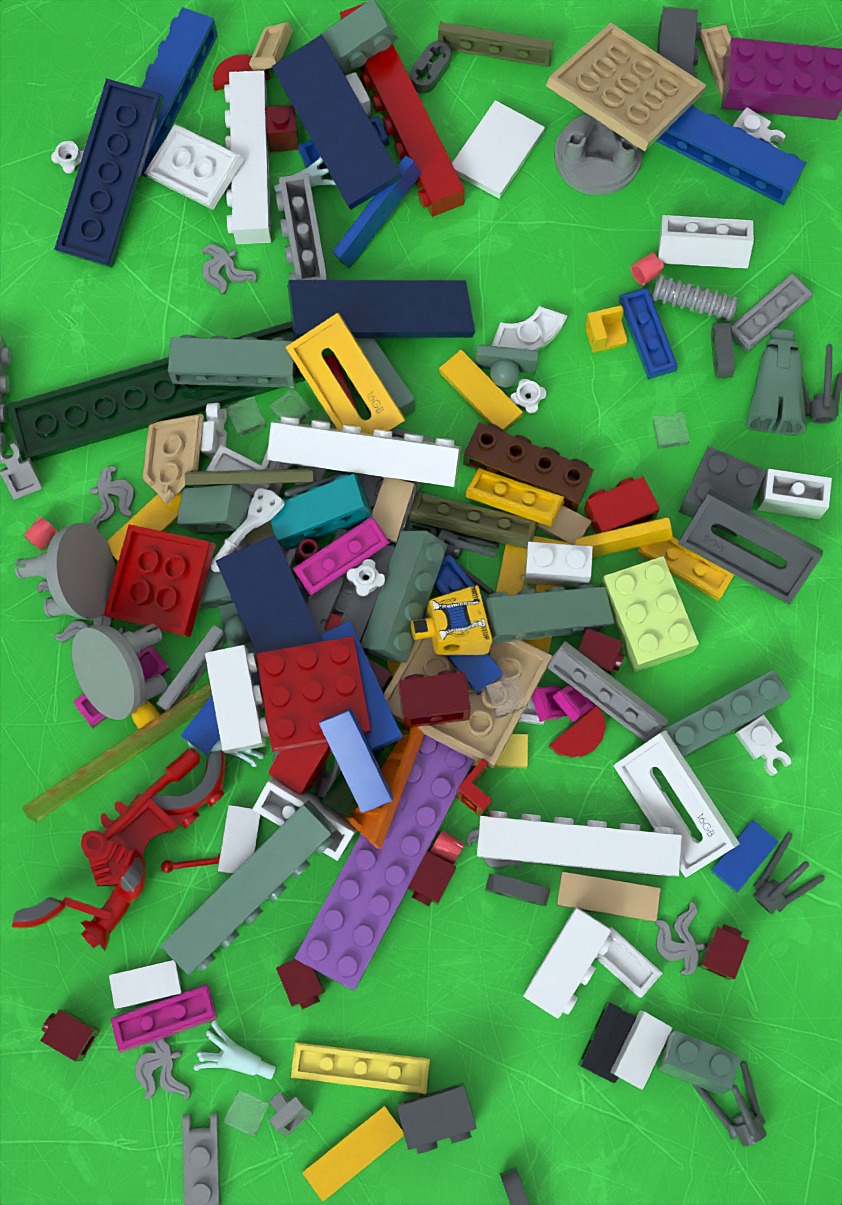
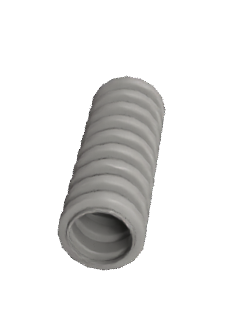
[652,275,738,322]

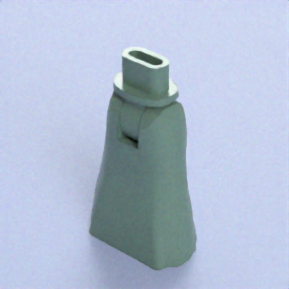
[746,329,806,436]

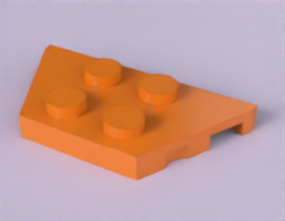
[342,727,425,849]

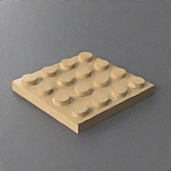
[546,23,707,151]
[384,638,552,769]

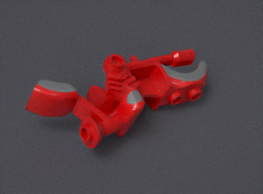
[12,749,226,951]

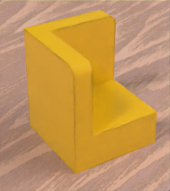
[585,305,627,353]

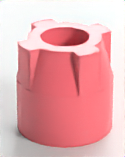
[630,252,664,286]
[23,516,59,551]
[430,830,465,865]

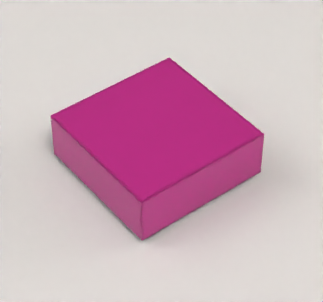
[532,685,567,722]
[553,685,596,722]

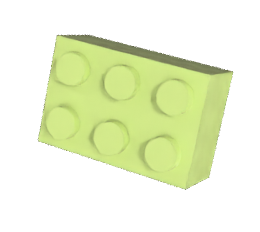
[600,556,699,673]

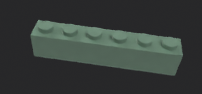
[161,800,336,976]

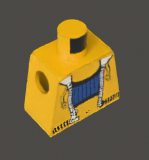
[411,585,492,655]

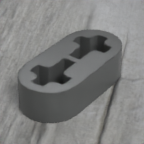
[410,41,451,94]
[711,322,734,379]
[485,874,550,906]
[500,1167,529,1205]

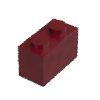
[399,670,471,728]

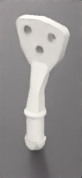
[210,488,285,572]

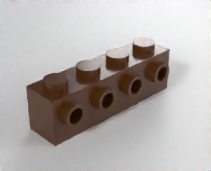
[463,422,594,512]

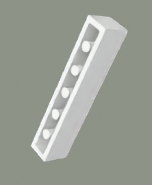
[224,71,271,244]
[267,416,461,487]
[477,811,682,877]

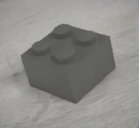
[679,446,766,536]
[397,1083,477,1154]

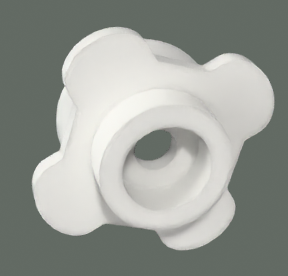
[51,141,84,173]
[510,379,546,413]
[347,559,385,596]

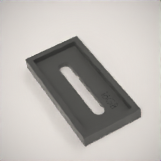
[678,489,823,604]
[306,528,395,643]

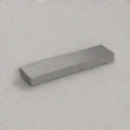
[547,641,669,743]

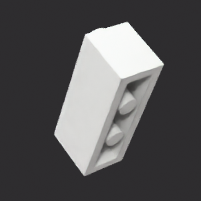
[658,215,754,268]
[205,645,269,754]
[252,777,358,861]
[523,907,613,1019]

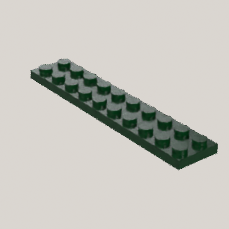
[7,321,306,461]

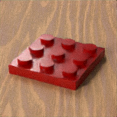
[103,524,216,637]
[256,636,371,752]

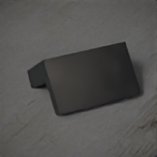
[578,1002,636,1083]

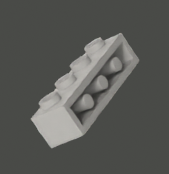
[276,173,327,280]

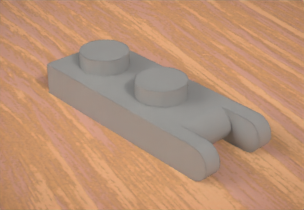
[182,1112,221,1205]

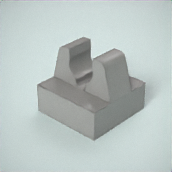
[269,1091,313,1137]

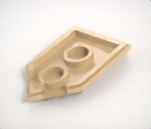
[142,414,204,504]

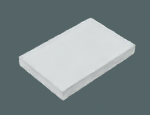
[452,100,545,199]
[144,124,244,210]

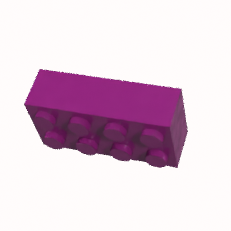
[721,37,842,120]

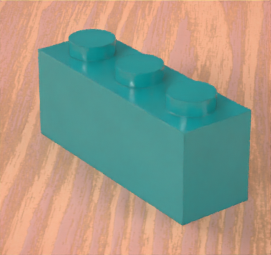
[270,473,373,551]

